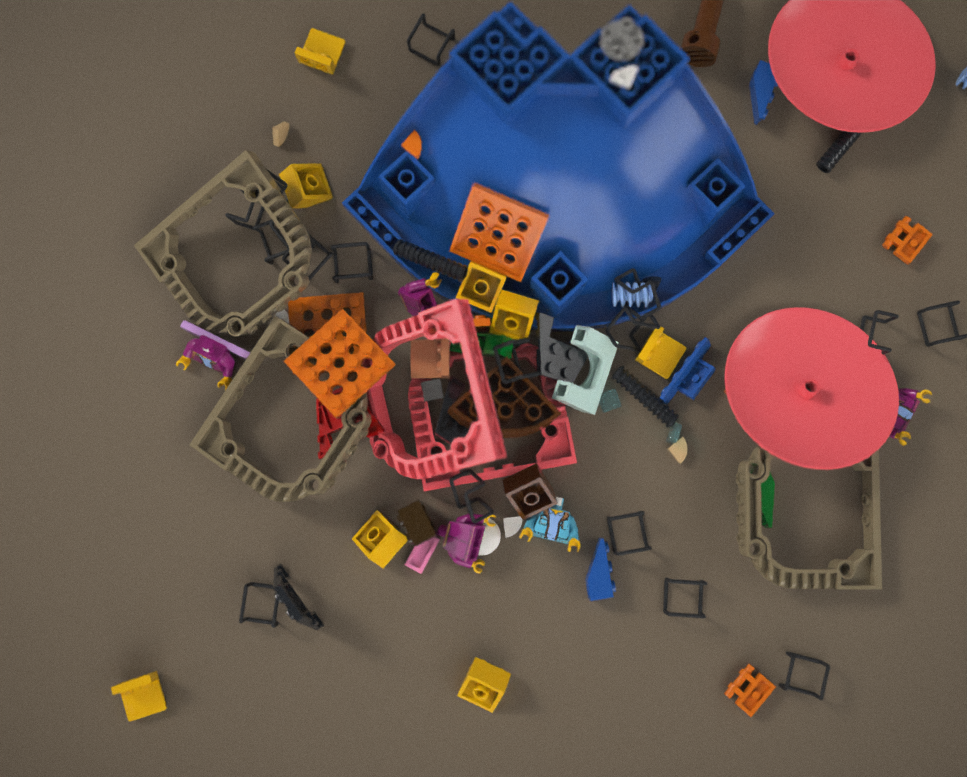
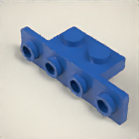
[660,337,716,405]

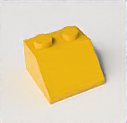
[279,163,333,209]
[489,289,539,340]
[352,510,408,568]
[457,657,511,713]

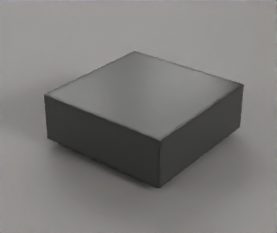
[421,379,444,402]

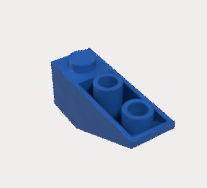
[749,60,778,125]
[585,537,616,601]

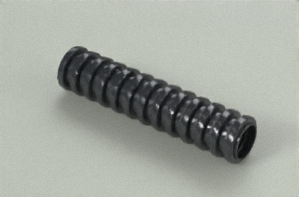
[816,131,862,173]
[393,239,468,282]
[612,366,679,428]

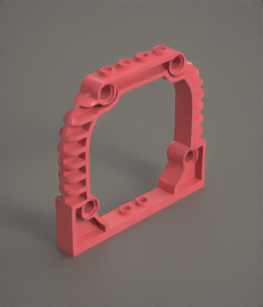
[362,299,507,479]
[408,342,577,491]

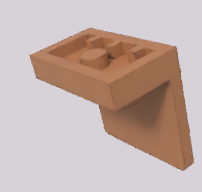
[411,338,450,379]

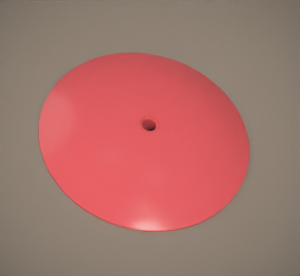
[768,0,936,133]
[724,307,899,470]

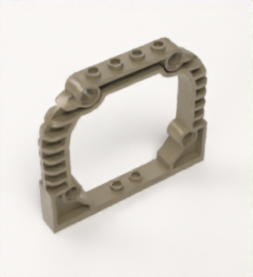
[134,150,312,336]
[190,315,372,502]
[736,445,882,590]

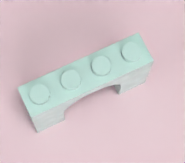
[552,325,619,415]

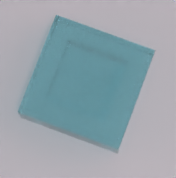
[599,389,622,413]
[666,423,682,444]

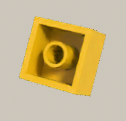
[456,261,507,313]

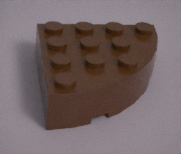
[448,357,562,438]

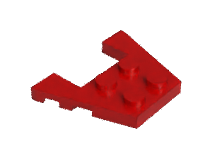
[316,387,385,459]

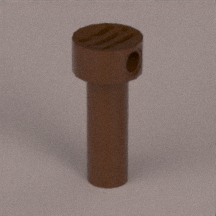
[681,0,724,68]

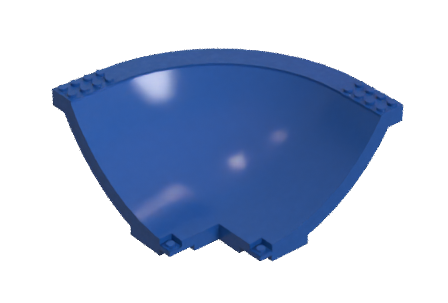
[342,1,775,332]

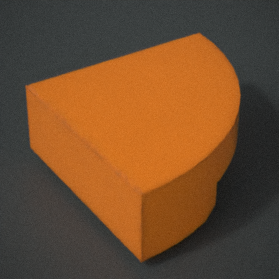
[401,130,422,159]

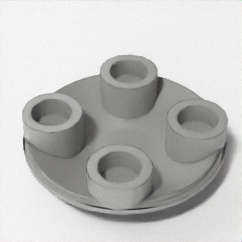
[600,18,643,61]

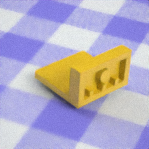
[295,28,346,75]
[635,326,687,379]
[111,671,167,721]

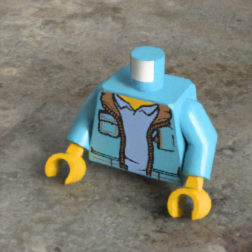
[519,497,580,552]

